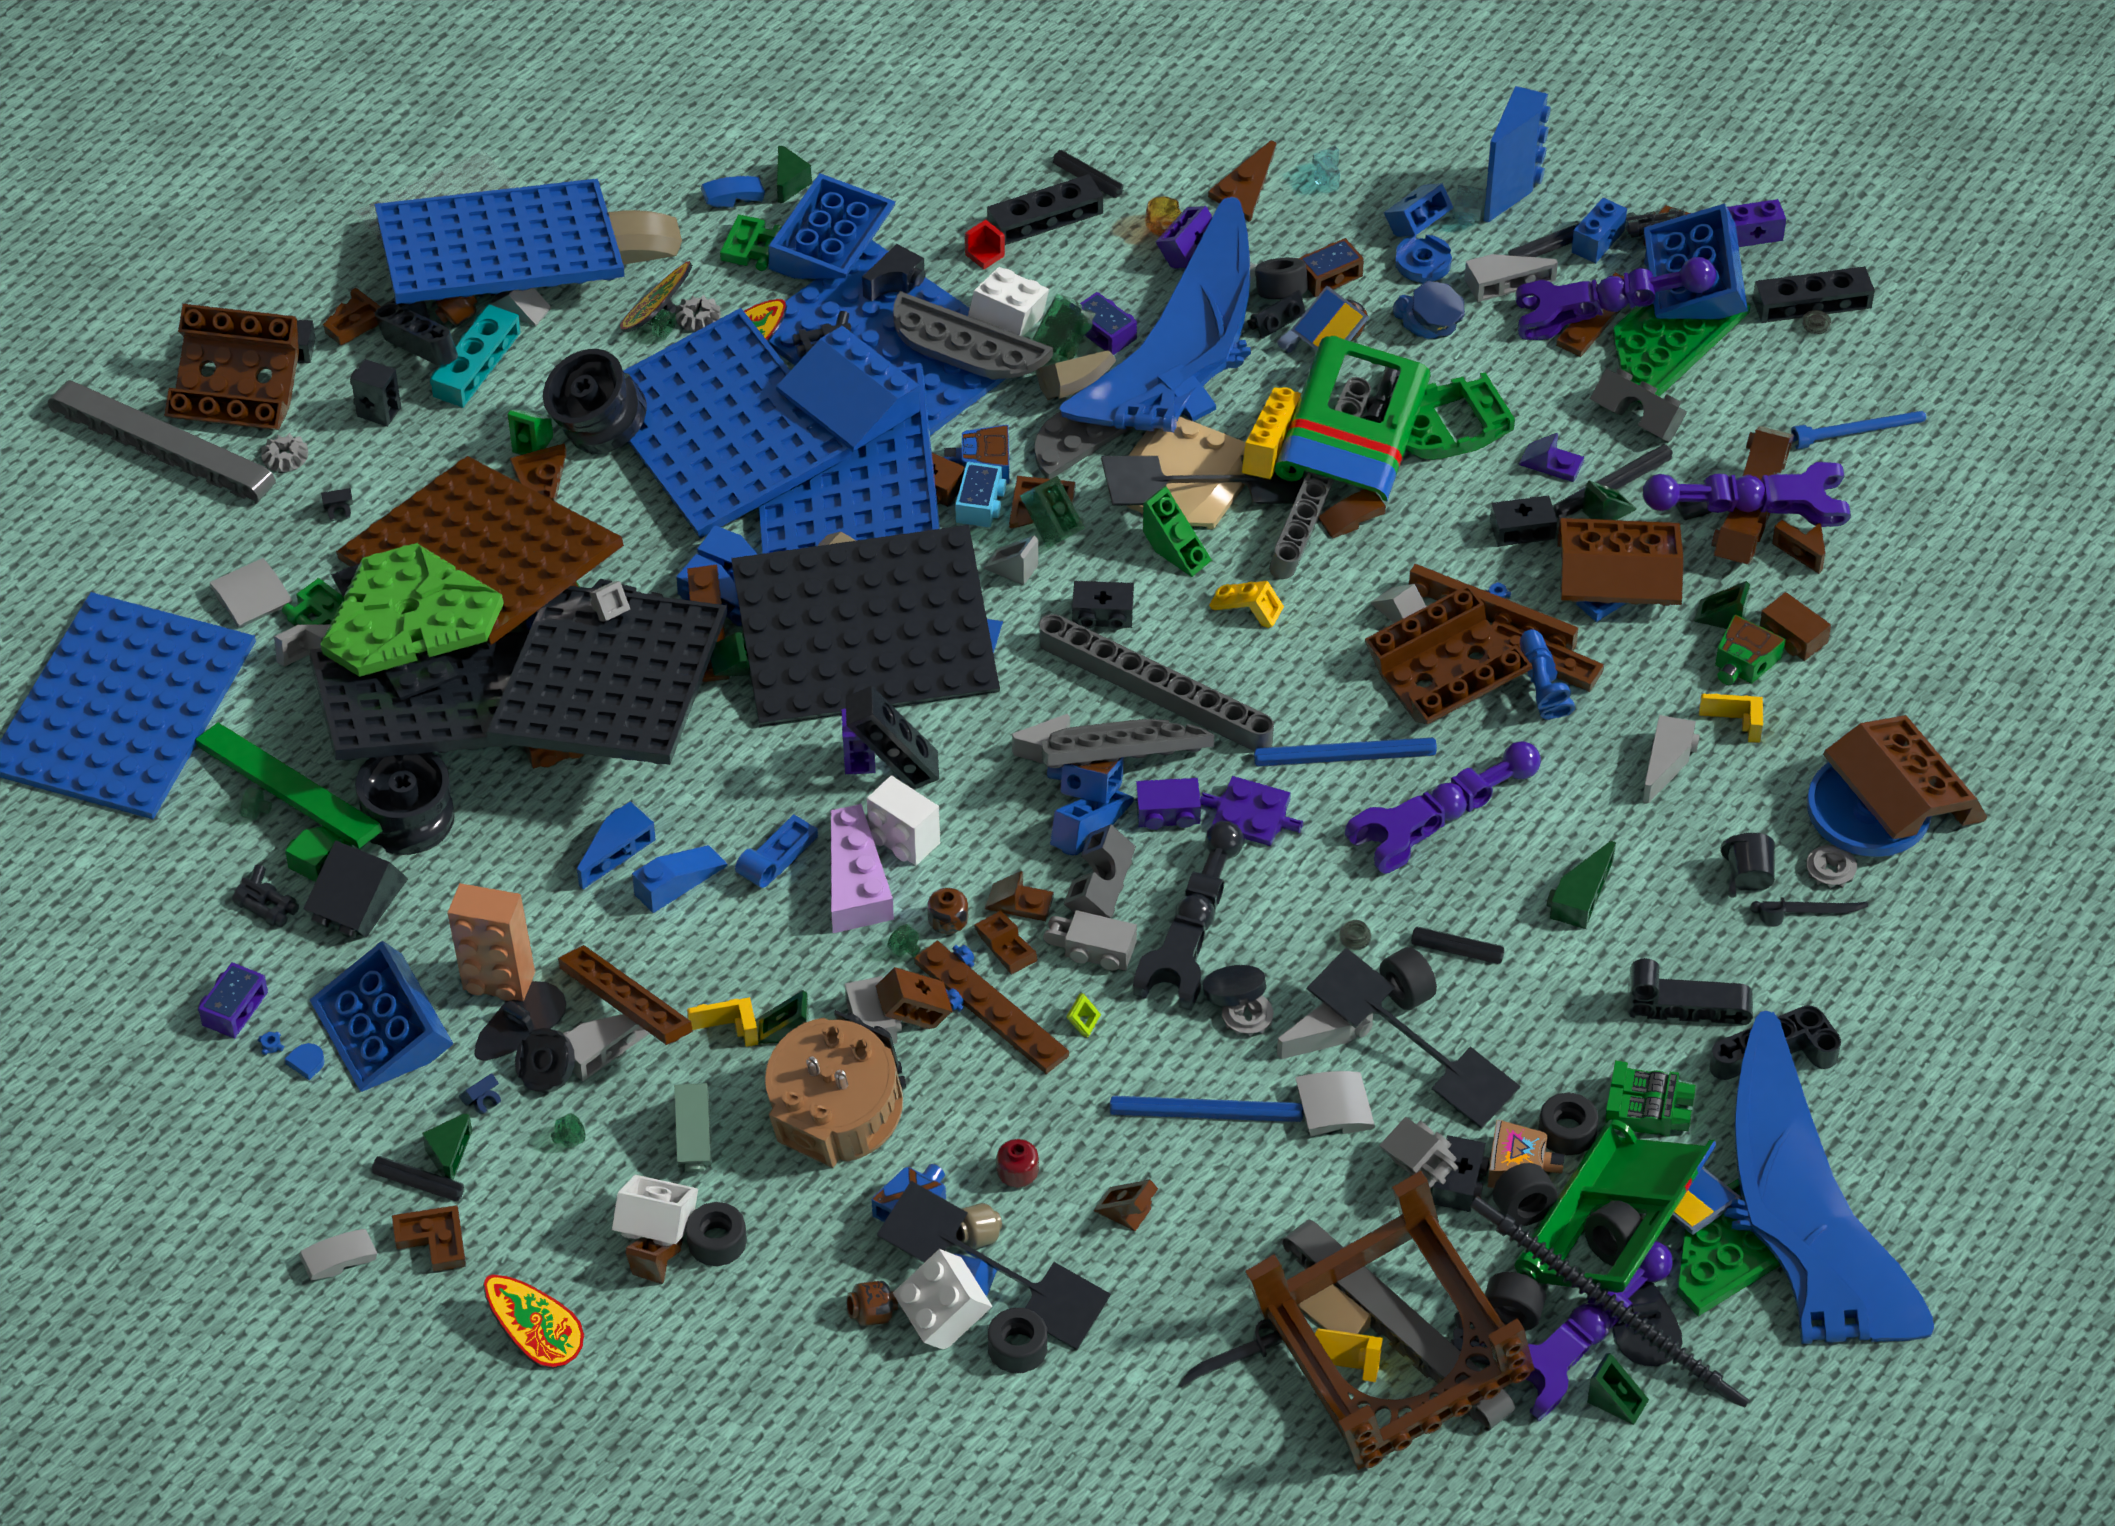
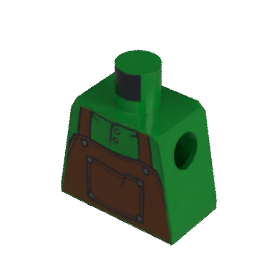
[1715,615,1785,685]

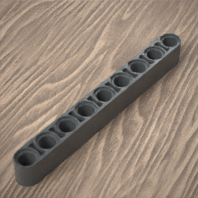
[1269,377,1371,579]
[48,380,276,504]
[1039,614,1274,751]
[1282,1219,1515,1431]

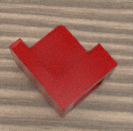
[965,219,1005,270]

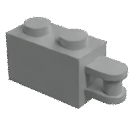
[1043,910,1137,971]
[845,976,902,1044]
[1379,1117,1458,1188]

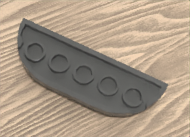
[893,291,1053,380]
[1035,412,1133,479]
[1042,719,1214,768]

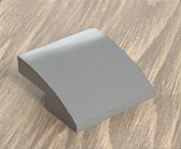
[209,558,293,628]
[1295,1071,1375,1136]

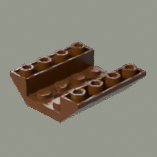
[164,304,299,430]
[1556,518,1683,606]
[1365,584,1532,725]
[1823,715,1987,839]

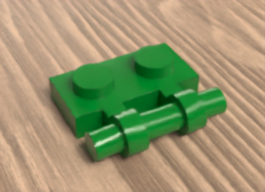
[720,214,782,271]
[282,578,345,626]

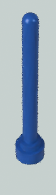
[1791,411,1926,449]

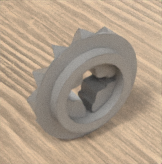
[675,295,721,332]
[261,433,308,472]
[1806,845,1857,889]
[1222,996,1274,1038]

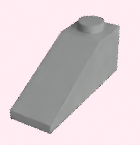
[1464,254,1558,302]
[1643,715,1700,803]
[1277,1003,1373,1059]
[564,1014,650,1081]

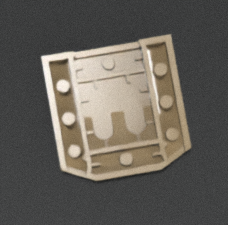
[1128,417,1245,529]

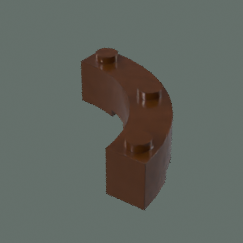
[1711,426,1794,565]

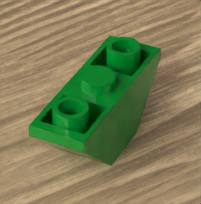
[1143,486,1212,577]

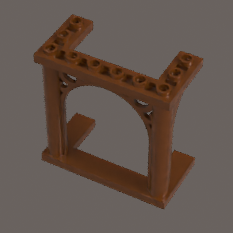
[1245,1171,1535,1470]

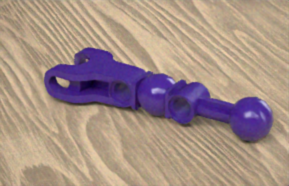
[1515,257,1716,340]
[1642,462,1851,527]
[1345,741,1541,874]
[1526,1241,1673,1421]

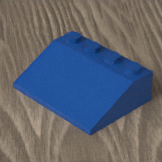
[1484,86,1551,222]
[769,173,896,279]
[1644,203,1748,319]
[776,326,920,451]
[310,941,454,1092]

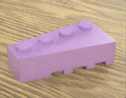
[831,804,894,933]

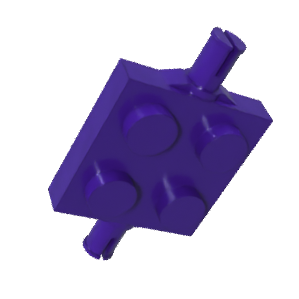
[1200,776,1303,847]

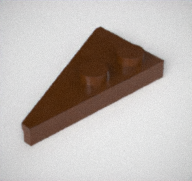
[1208,140,1277,222]
[510,443,566,502]

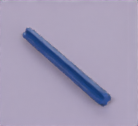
[1254,737,1437,766]
[1110,1096,1303,1122]

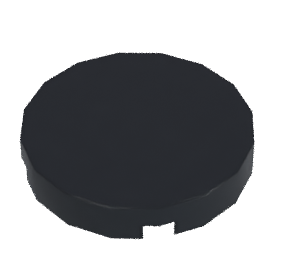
[1202,965,1267,1007]
[515,1028,575,1093]

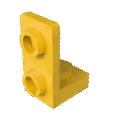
[1209,581,1284,628]
[1699,694,1763,743]
[687,997,758,1047]
[1315,1328,1383,1382]

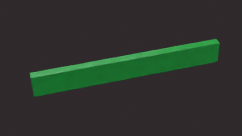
[195,722,382,849]

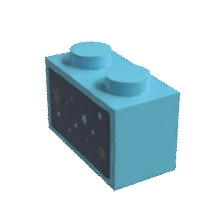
[956,462,1006,527]

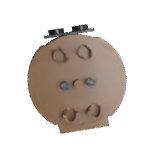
[765,1010,903,1168]

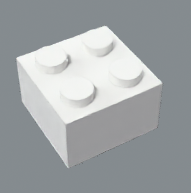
[968,267,1049,337]
[867,776,940,866]
[612,1175,698,1246]
[893,1249,993,1350]

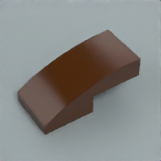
[1318,489,1386,539]
[974,911,1038,975]

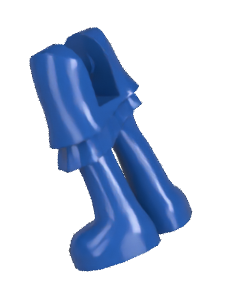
[1520,629,1575,720]

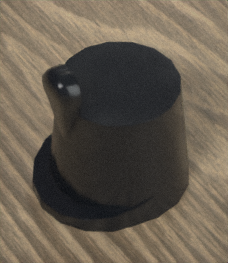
[1720,833,1775,898]

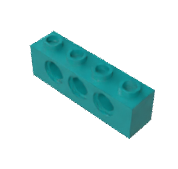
[430,304,521,408]

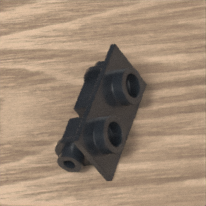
[1247,290,1306,339]

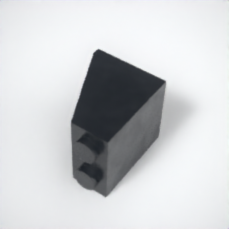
[303,840,408,939]

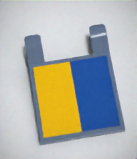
[1277,286,1369,368]
[1671,1167,1741,1235]

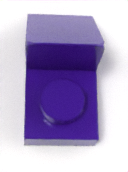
[1519,433,1584,482]

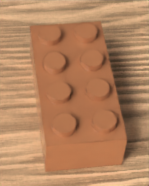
[447,883,535,1001]

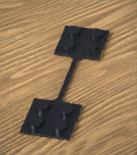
[1101,455,1304,506]
[331,564,458,700]
[1306,948,1521,1129]
[877,1181,1111,1350]

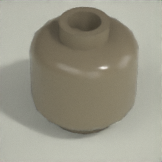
[956,1203,1002,1249]

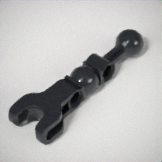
[1133,821,1245,1011]

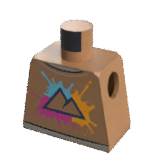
[1487,1120,1565,1188]

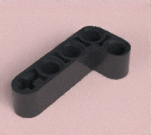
[375,297,458,366]
[1628,958,1753,1025]
[1709,1005,1841,1080]

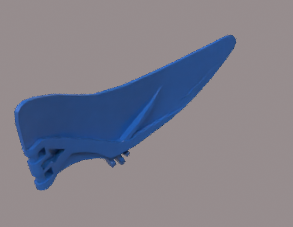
[1059,197,1251,432]
[1724,1011,1934,1344]

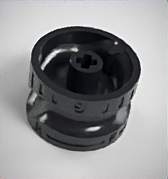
[543,349,647,454]
[355,752,455,855]

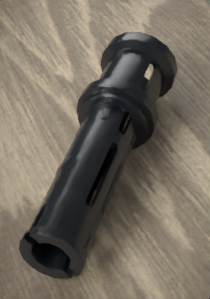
[1362,367,1400,423]

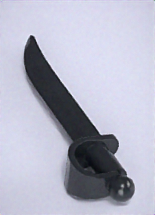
[1750,897,1868,927]
[1179,1319,1282,1387]

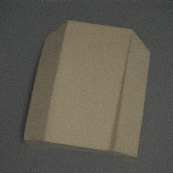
[608,210,682,265]
[1036,350,1116,400]

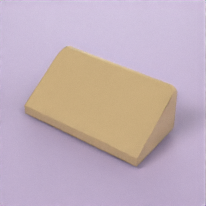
[1298,1284,1371,1335]

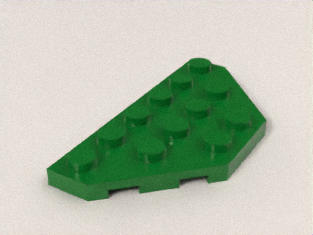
[1613,303,1751,405]
[1677,1179,1781,1317]

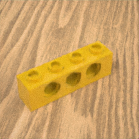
[1242,387,1301,479]

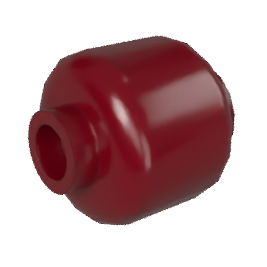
[996,1139,1039,1188]

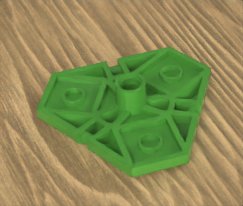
[320,543,504,677]

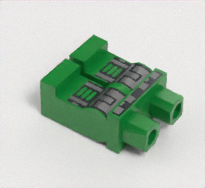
[1605,1060,1696,1137]

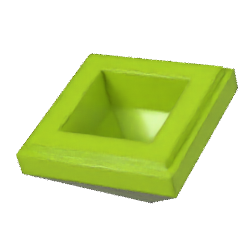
[1066,993,1101,1038]

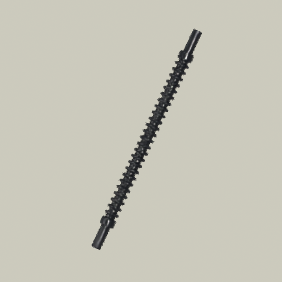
[1469,1196,1750,1407]

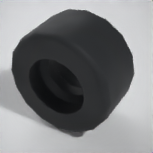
[1255,257,1308,300]
[1379,947,1437,1010]
[1538,1092,1599,1156]
[1492,1163,1558,1226]
[1584,1201,1643,1266]
[686,1202,747,1266]
[1485,1272,1546,1331]
[988,1308,1047,1373]

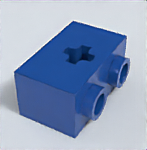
[1383,183,1454,237]
[1572,198,1627,264]

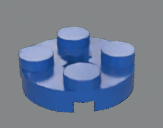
[1395,235,1452,284]

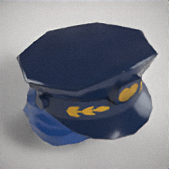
[1393,281,1465,339]

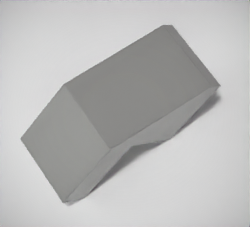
[274,624,331,667]

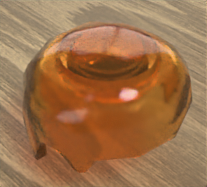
[1145,196,1182,237]

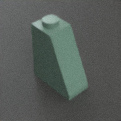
[674,1083,711,1173]

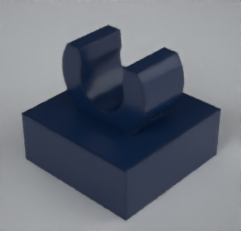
[459,1073,501,1115]

